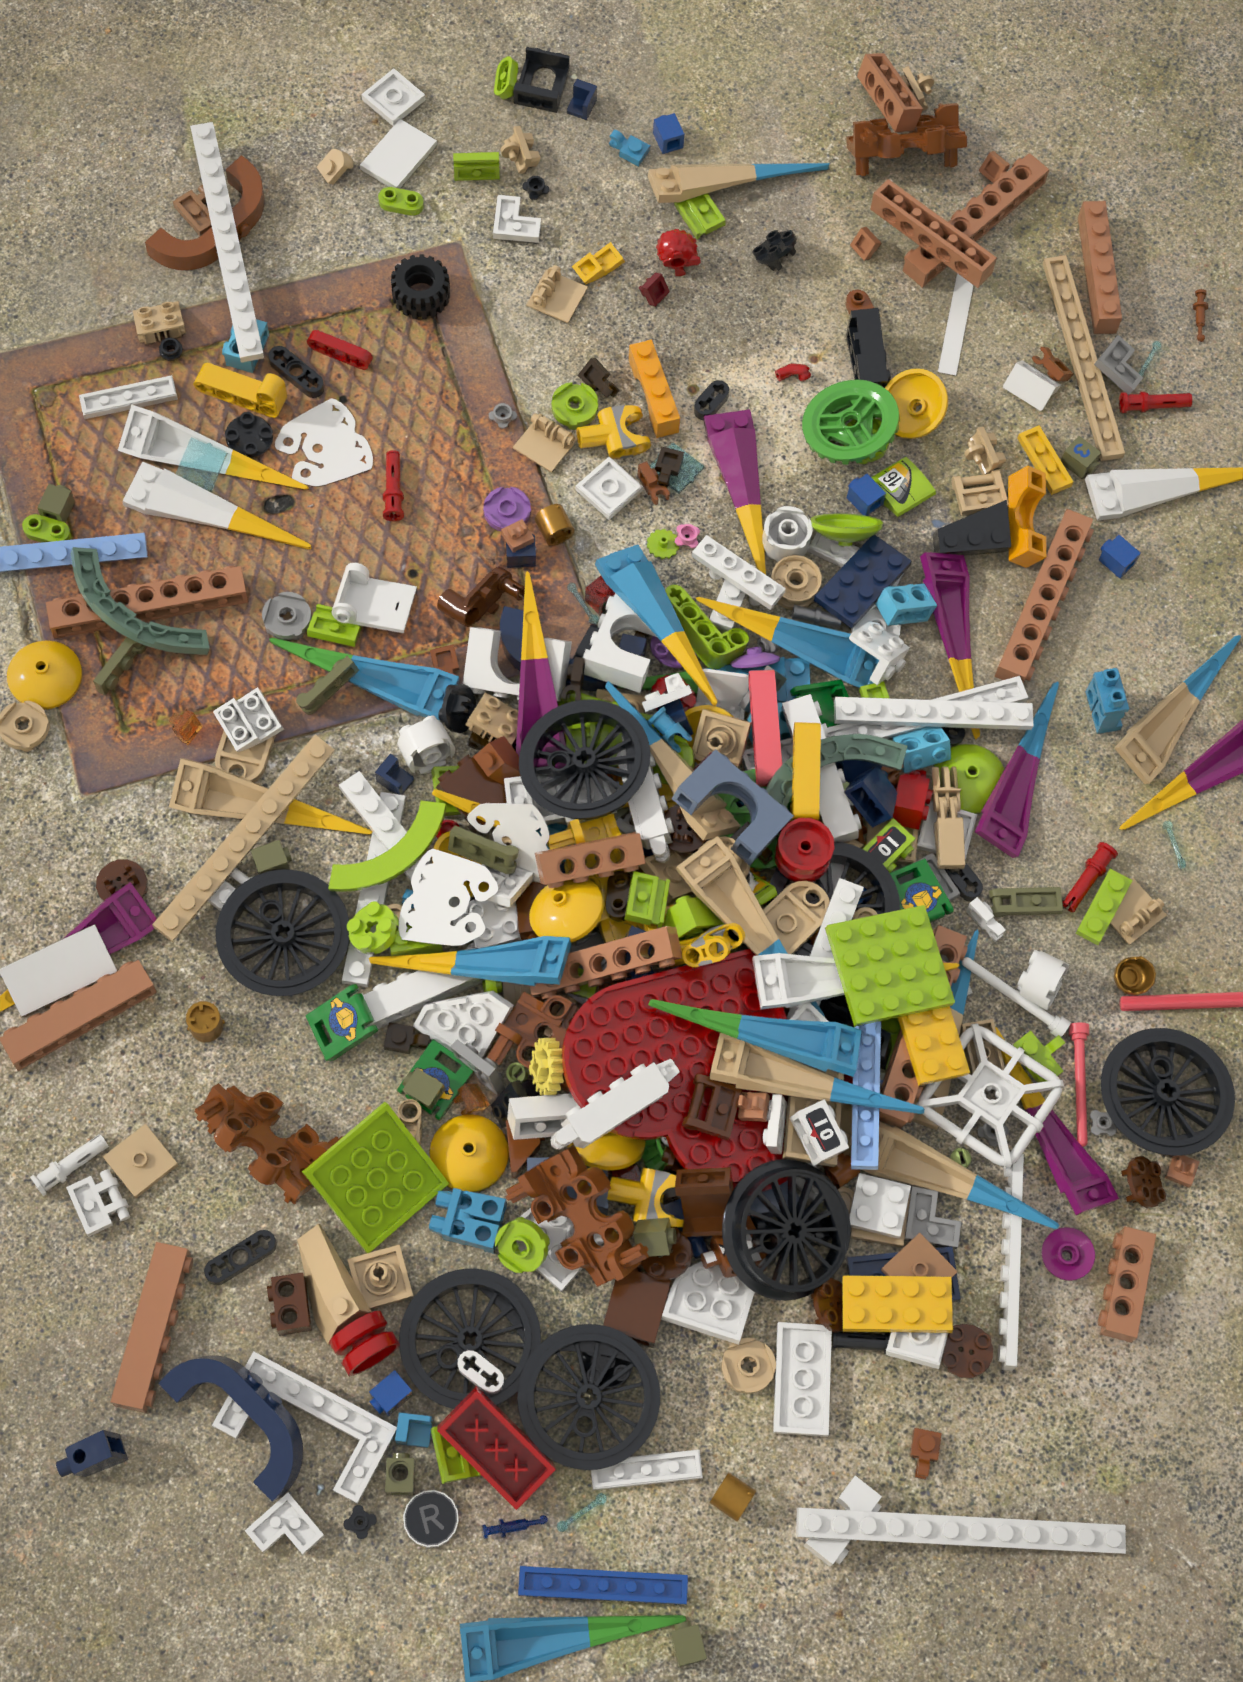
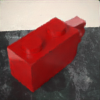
[890,770,933,830]

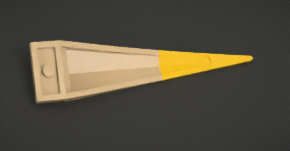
[169,758,372,834]

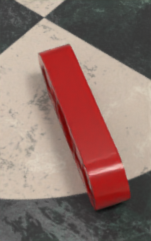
[307,330,373,370]

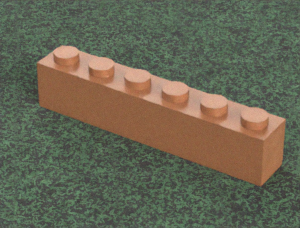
[1078,201,1122,334]
[0,959,157,1071]
[110,1242,193,1413]

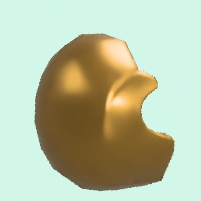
[1113,956,1156,995]

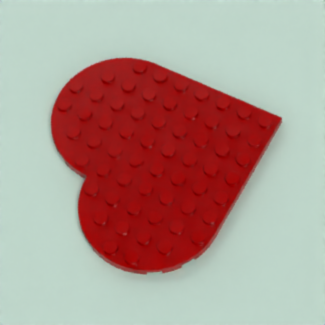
[562,949,790,1192]

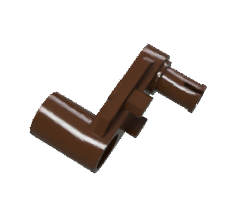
[437,566,525,627]

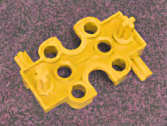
[547,814,674,943]

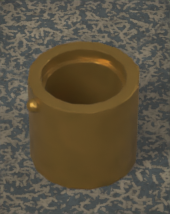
[535,504,575,546]
[186,1001,225,1042]
[709,1472,756,1522]

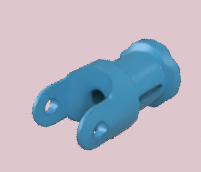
[647,707,692,753]

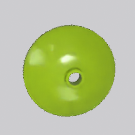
[810,513,883,546]
[932,744,1005,814]

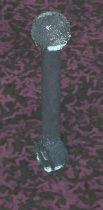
[1139,341,1161,377]
[567,583,598,624]
[1163,820,1186,869]
[557,1493,607,1532]

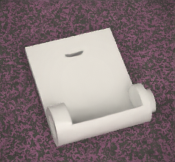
[332,563,417,633]

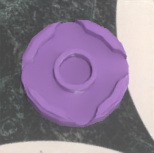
[483,487,531,531]

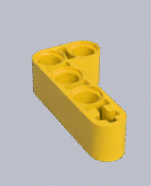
[193,363,287,418]
[790,722,821,821]

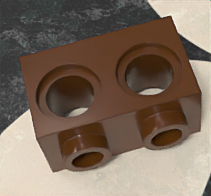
[267,1272,312,1336]

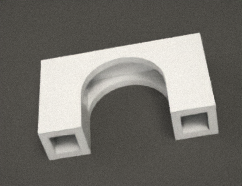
[583,593,657,693]
[463,627,572,701]

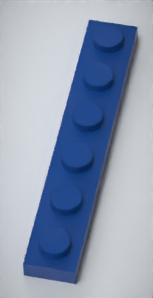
[518,1566,688,1605]

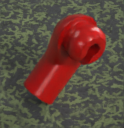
[775,363,811,381]

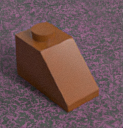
[473,736,520,786]
[506,1120,545,1178]

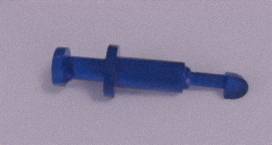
[482,1515,548,1539]

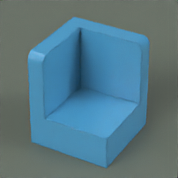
[395,1413,433,1448]

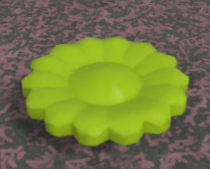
[647,529,679,560]

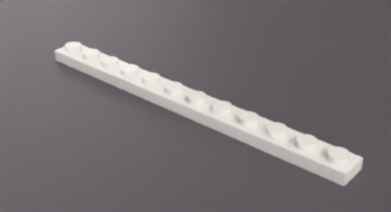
[190,122,264,363]
[742,676,1028,771]
[796,1508,1126,1554]

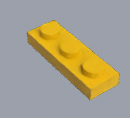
[1017,425,1073,495]

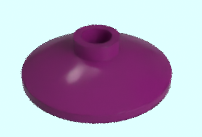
[1041,1227,1095,1281]

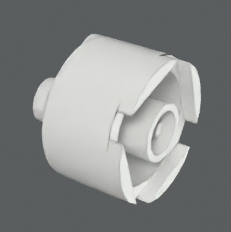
[762,506,813,561]
[397,716,455,774]
[1016,950,1069,1010]

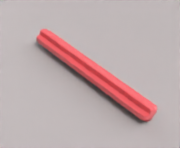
[1119,992,1243,1011]

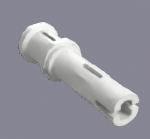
[30,1134,109,1197]

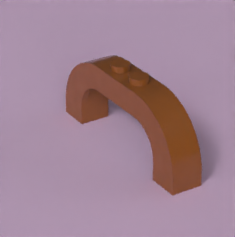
[145,155,265,270]

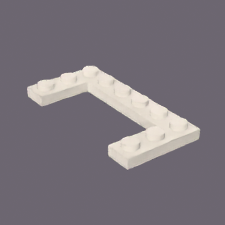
[212,1351,397,1504]

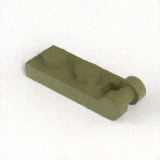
[93,637,146,696]
[296,656,359,715]
[448,825,518,874]
[989,887,1063,917]

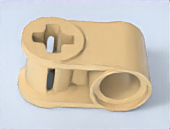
[397,1099,423,1146]

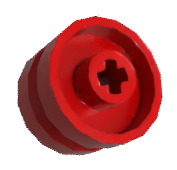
[775,818,835,882]
[329,1310,400,1377]

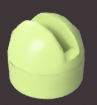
[506,1062,529,1083]
[949,1148,971,1168]

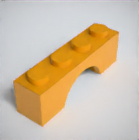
[628,339,680,438]
[1008,465,1046,568]

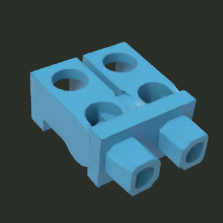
[1085,668,1129,734]
[429,1188,507,1254]

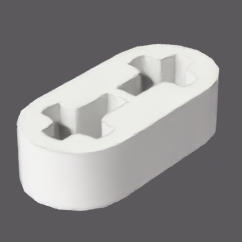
[458,1350,504,1394]

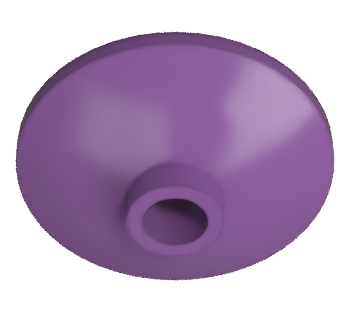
[731,647,780,668]

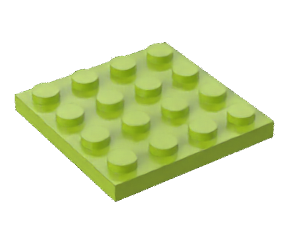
[825,905,955,1027]
[302,1102,449,1253]

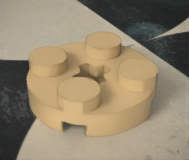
[0,701,50,752]
[721,1338,776,1394]

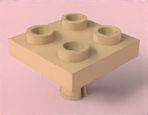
[692,709,752,770]
[347,1244,414,1310]

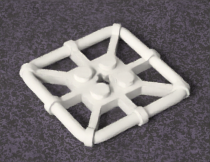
[916,1023,1065,1169]

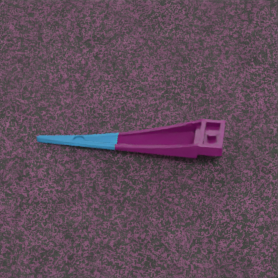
[975,682,1059,858]

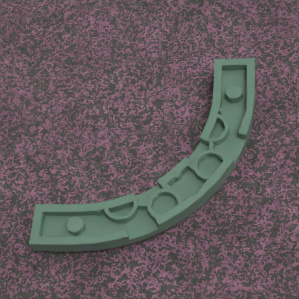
[71,547,210,655]
[765,734,908,807]

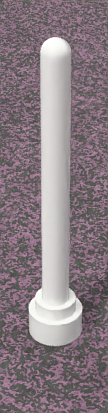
[962,957,1071,1037]

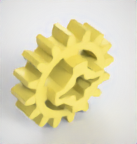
[529,1038,564,1096]

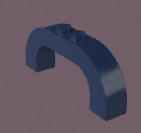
[500,606,647,691]
[158,1355,303,1502]

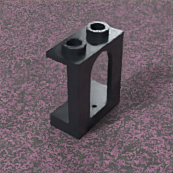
[513,47,570,113]

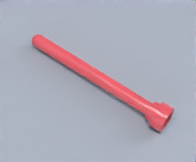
[1068,1022,1090,1147]

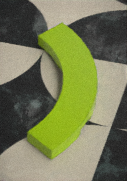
[328,800,447,892]

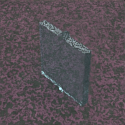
[176,437,228,492]
[650,442,704,494]

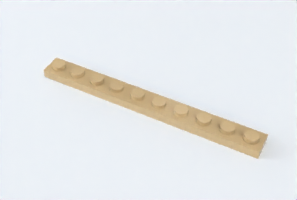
[1043,255,1125,461]
[152,735,335,942]

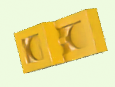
[572,242,625,285]

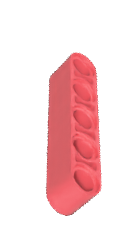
[748,670,782,787]

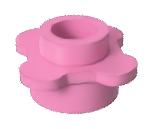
[675,524,700,548]

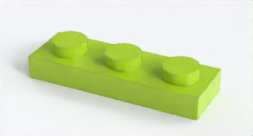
[1075,869,1133,945]

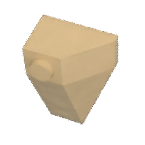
[297,1224,372,1345]

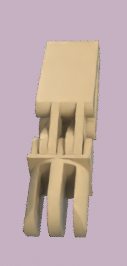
[931,767,965,869]

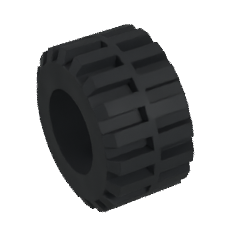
[391,254,450,319]

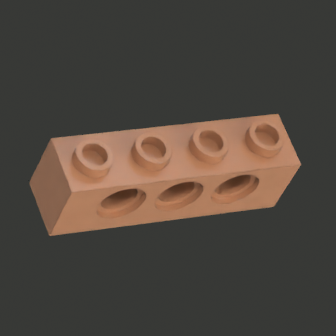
[857,53,923,133]
[535,832,646,888]
[1098,1226,1156,1343]

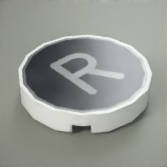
[403,1490,459,1548]

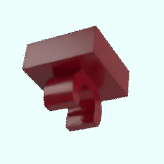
[638,272,670,307]

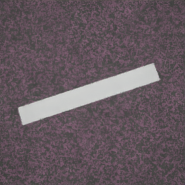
[938,273,973,376]

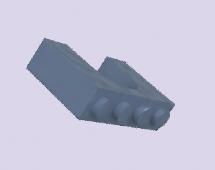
[672,749,794,865]

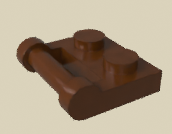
[682,1074,742,1140]

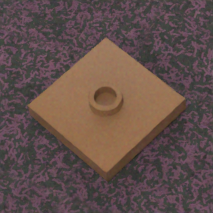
[881,1233,958,1278]

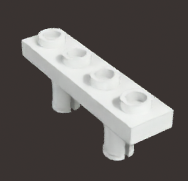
[692,535,786,610]

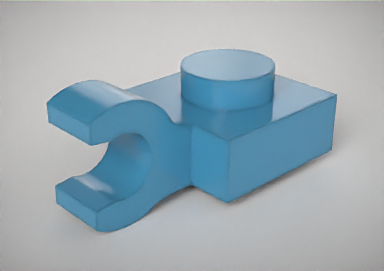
[609,129,650,167]

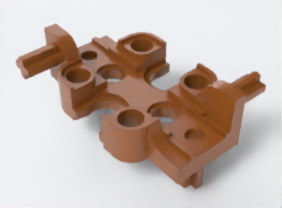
[846,103,967,176]
[487,992,578,1094]
[194,1083,342,1205]
[505,1145,649,1287]

